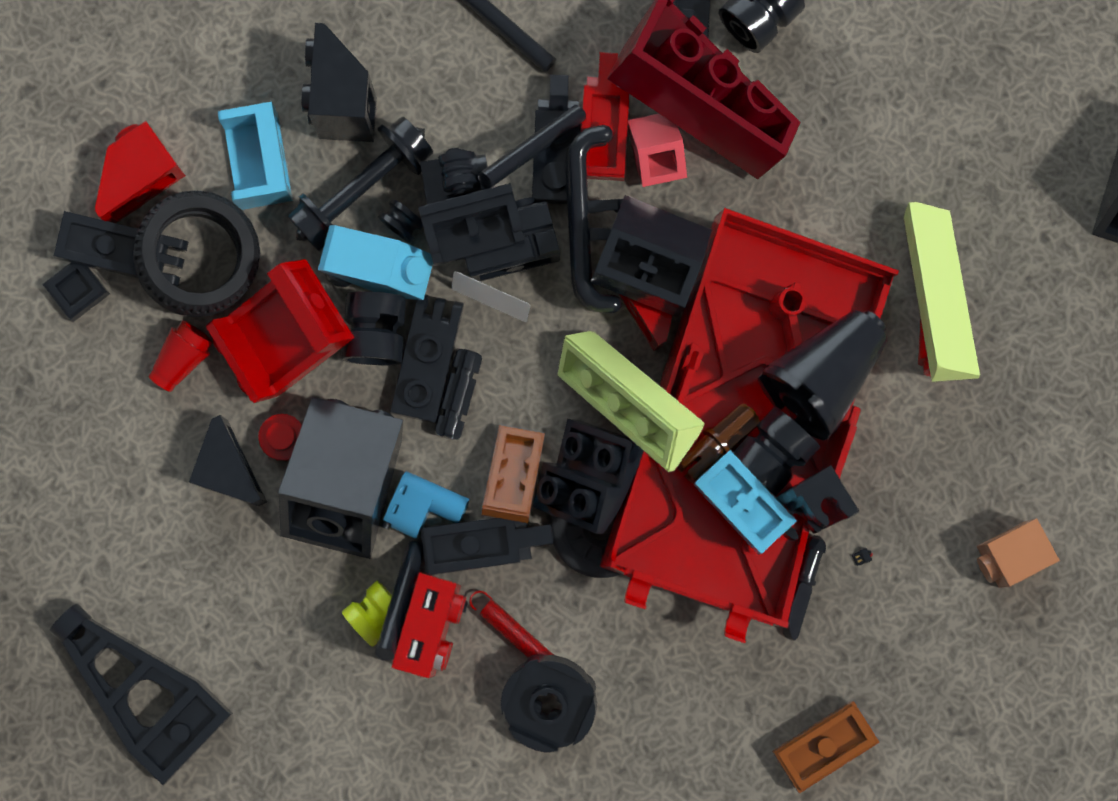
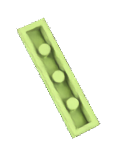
[904,202,980,382]
[558,331,704,472]

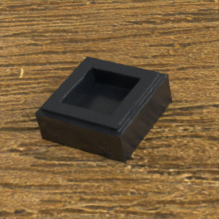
[43,263,110,322]

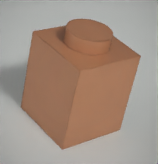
[977,518,1060,588]

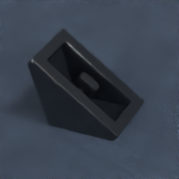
[189,415,267,506]

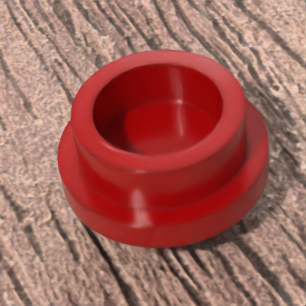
[258,414,302,461]

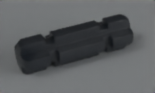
[434,349,482,440]

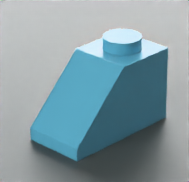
[318,225,433,300]

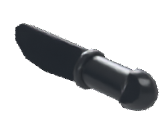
[783,535,826,641]

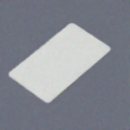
[451,271,530,322]

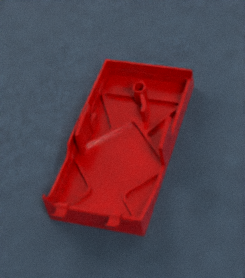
[599,208,899,643]

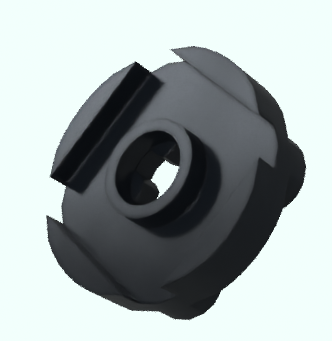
[500,654,597,753]

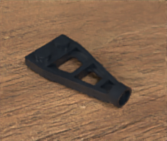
[50,603,233,785]

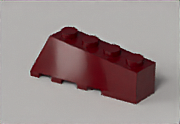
[607,0,801,180]

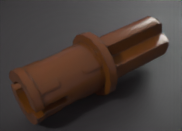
[677,404,760,484]

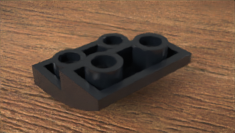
[533,419,643,534]

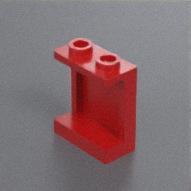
[206,259,355,403]

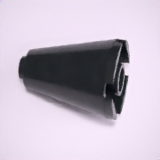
[758,310,887,441]

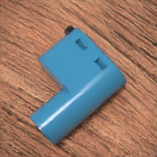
[381,471,470,539]

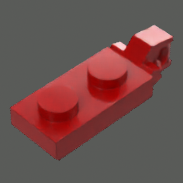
[581,52,629,181]

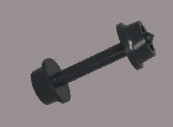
[288,117,433,252]

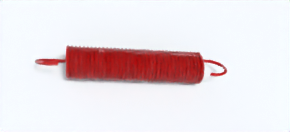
[469,591,554,658]

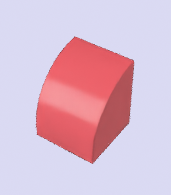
[628,113,687,187]

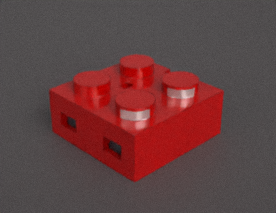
[391,573,467,679]

